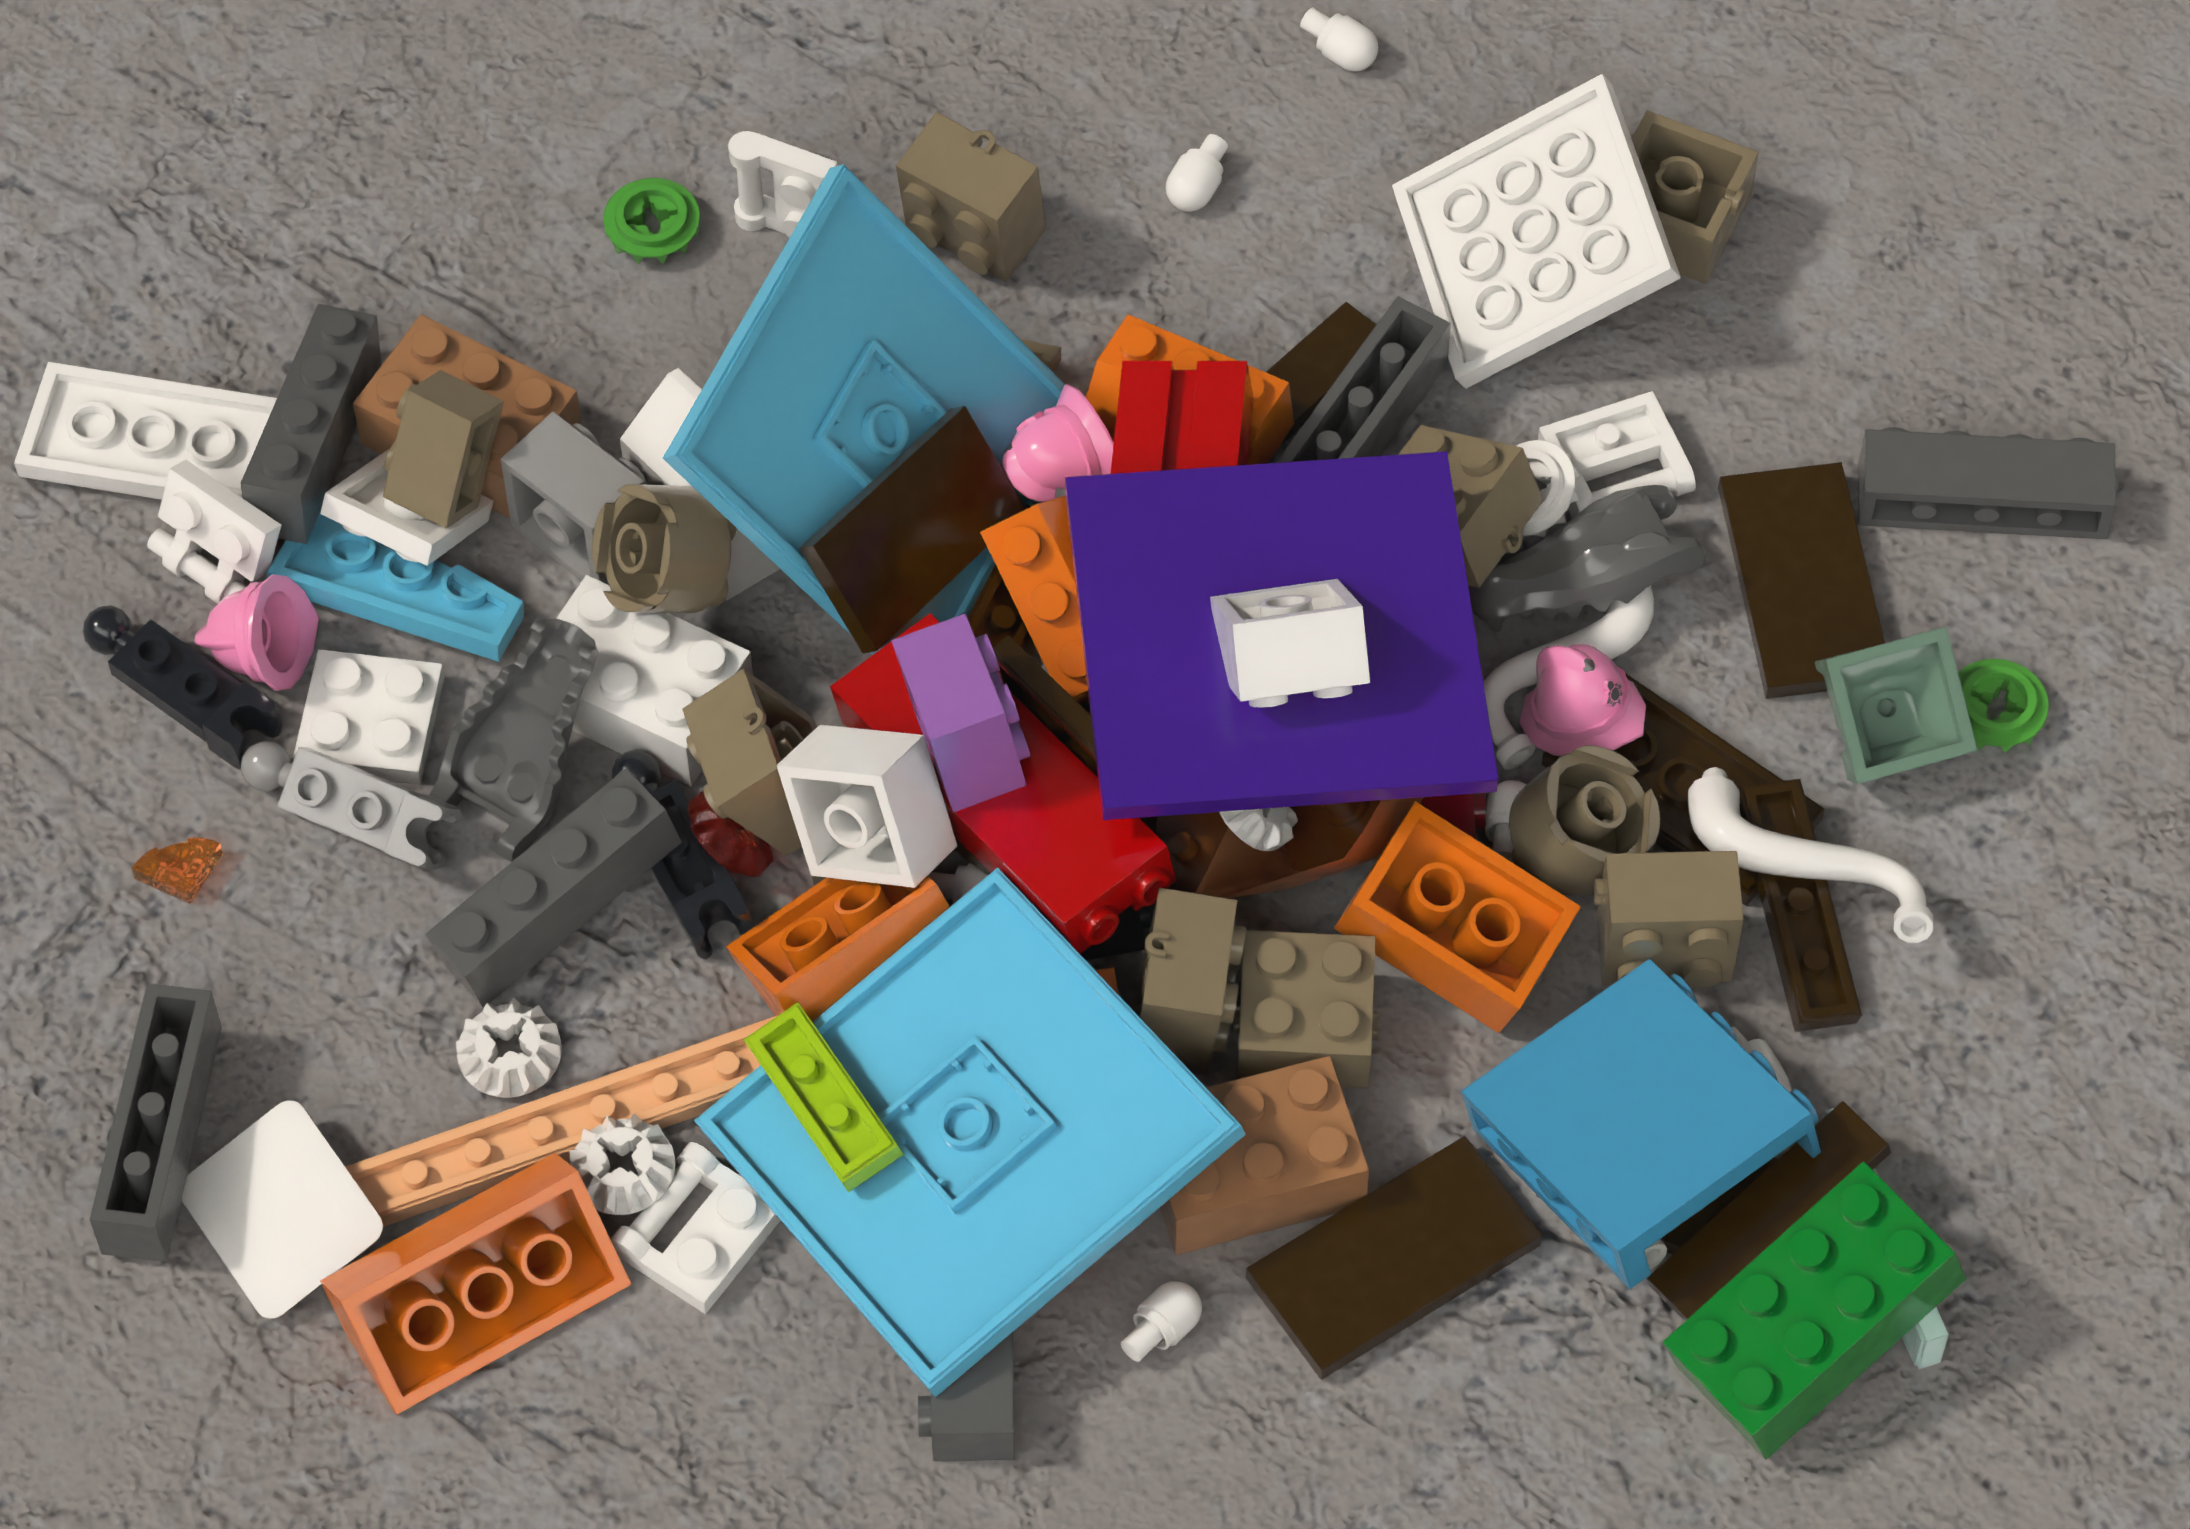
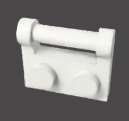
[728,131,838,238]
[1538,391,1696,519]
[611,1142,780,1314]

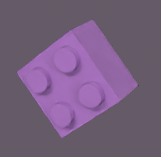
[891,614,1031,812]

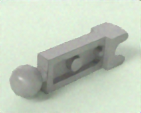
[241,741,462,870]

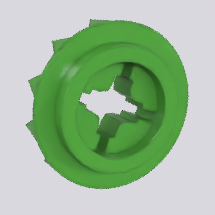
[603,178,700,264]
[1958,659,2049,753]

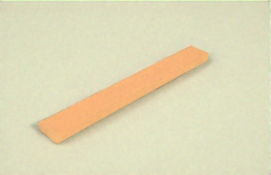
[345,1016,777,1227]

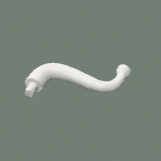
[1483,585,1655,770]
[1688,767,1933,943]

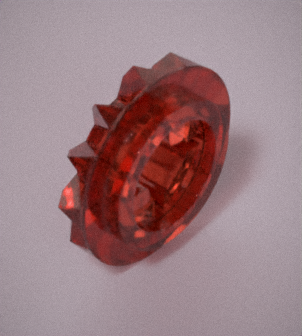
[688,791,774,878]

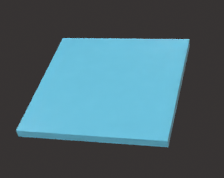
[662,164,1066,655]
[694,867,1246,1398]

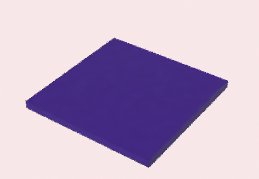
[1065,451,1498,820]

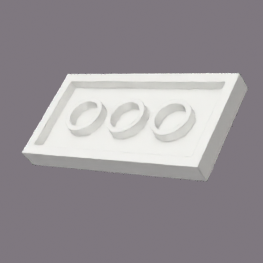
[14,362,277,500]

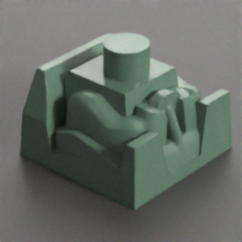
[1815,627,1978,784]

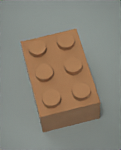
[353,314,582,518]
[1160,1056,1369,1255]

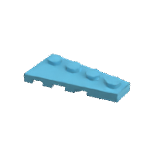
[267,511,524,662]

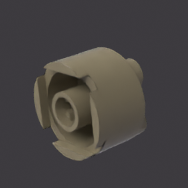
[592,484,737,613]
[1509,746,1660,896]

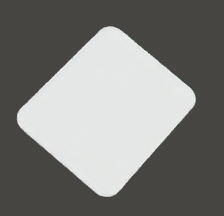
[182,1100,383,1319]

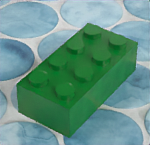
[1662,1161,1966,1460]

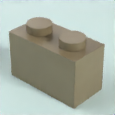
[383,370,504,529]

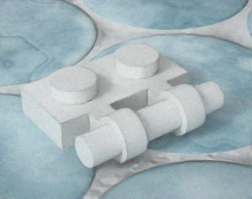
[147,459,281,604]

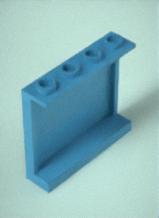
[1461,959,1821,1289]

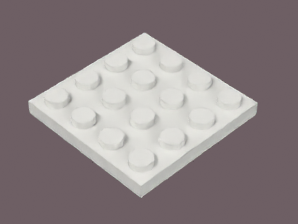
[1392,74,1681,389]

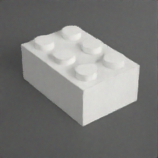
[556,575,753,787]

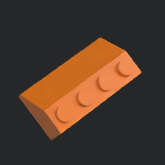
[320,1153,632,1415]

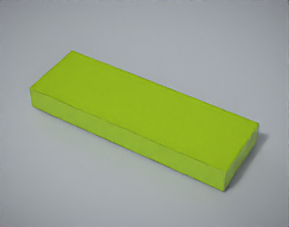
[743,1002,904,1193]

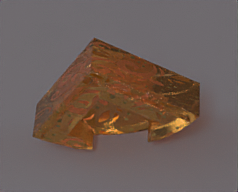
[132,837,223,904]

